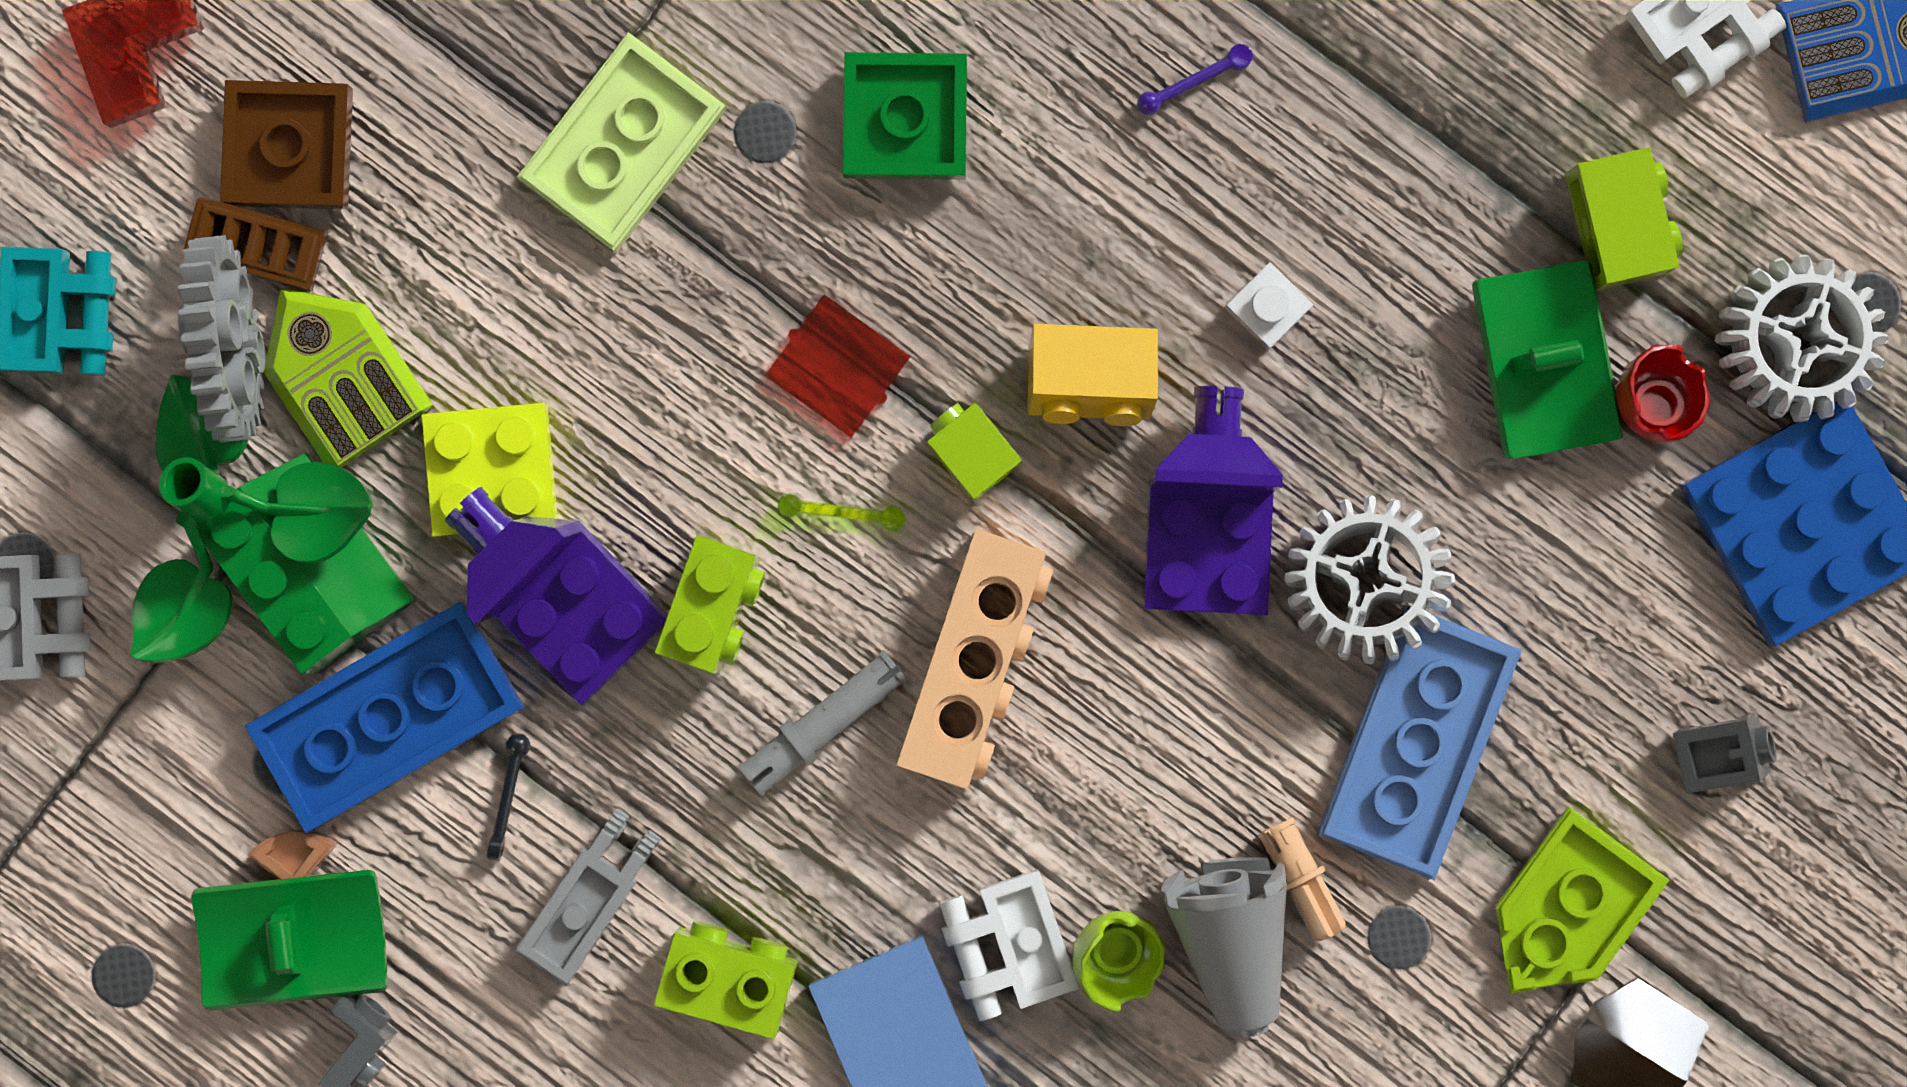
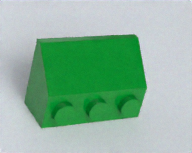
[195,453,416,674]

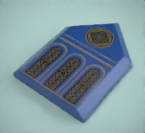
[1775,0,1907,123]

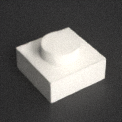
[1225,262,1313,351]

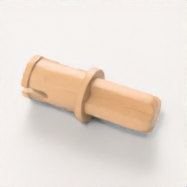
[1258,817,1345,941]

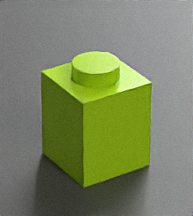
[927,402,1022,503]

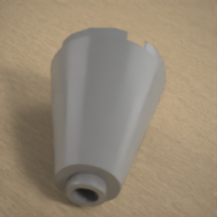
[1161,857,1287,1038]

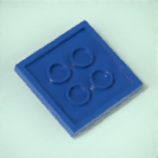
[1679,401,1907,646]

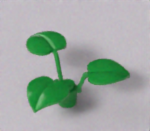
[130,375,373,663]

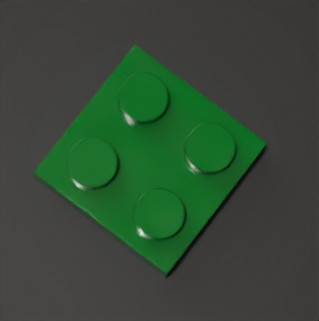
[843,52,967,180]

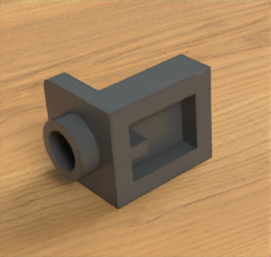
[1673,713,1777,793]

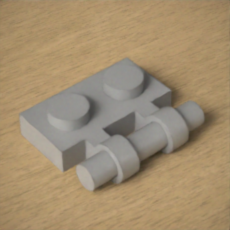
[0,553,91,681]

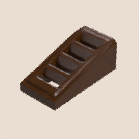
[184,197,328,292]

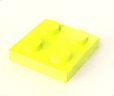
[422,403,558,538]

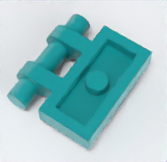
[0,247,117,376]

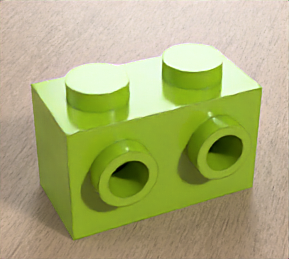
[655,534,765,674]
[654,921,799,1040]

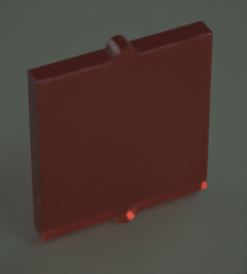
[765,294,911,439]

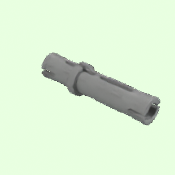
[738,650,908,796]

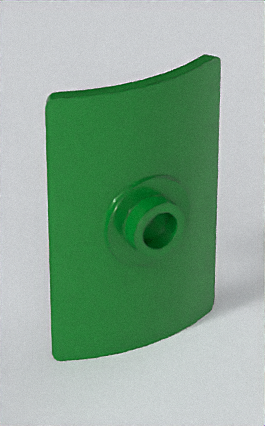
[1472,260,1623,460]
[191,870,388,1011]

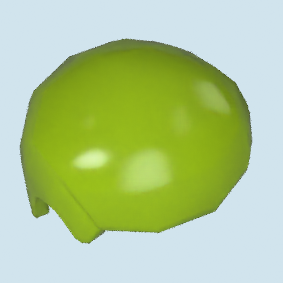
[1072,911,1165,1012]

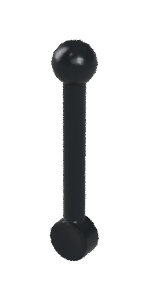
[487,733,530,861]

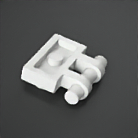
[1625,0,1786,98]
[939,869,1079,1021]

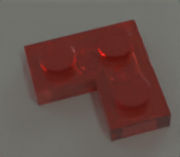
[62,0,204,128]

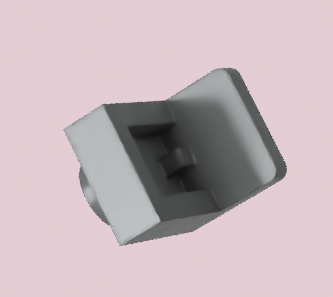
[318,995,398,1087]

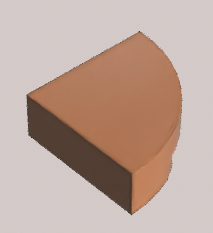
[247,830,338,879]

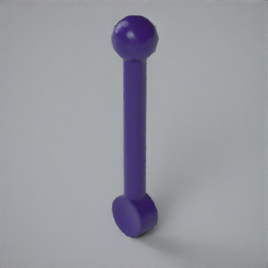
[1137,44,1253,115]

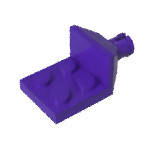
[1143,386,1283,615]
[445,487,668,705]

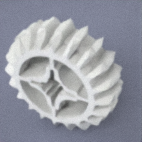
[1715,255,1889,422]
[1285,496,1455,664]

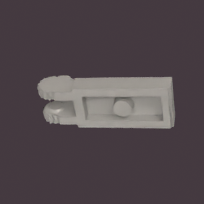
[515,809,661,986]

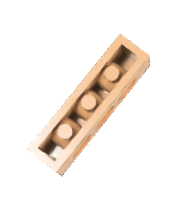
[896,529,1053,790]

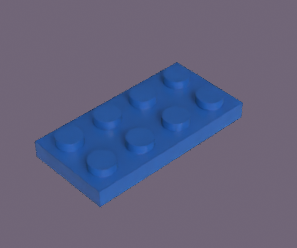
[245,601,525,833]

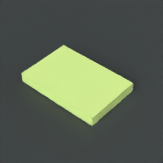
[517,32,727,254]

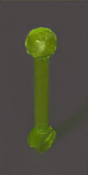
[777,493,905,531]

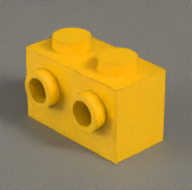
[1027,324,1158,426]

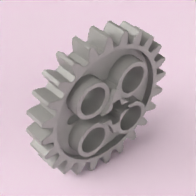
[178,235,265,442]

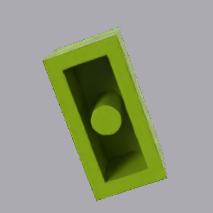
[1565,147,1683,291]

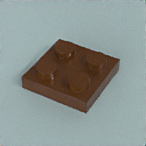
[220,80,353,210]

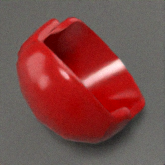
[1615,344,1710,444]

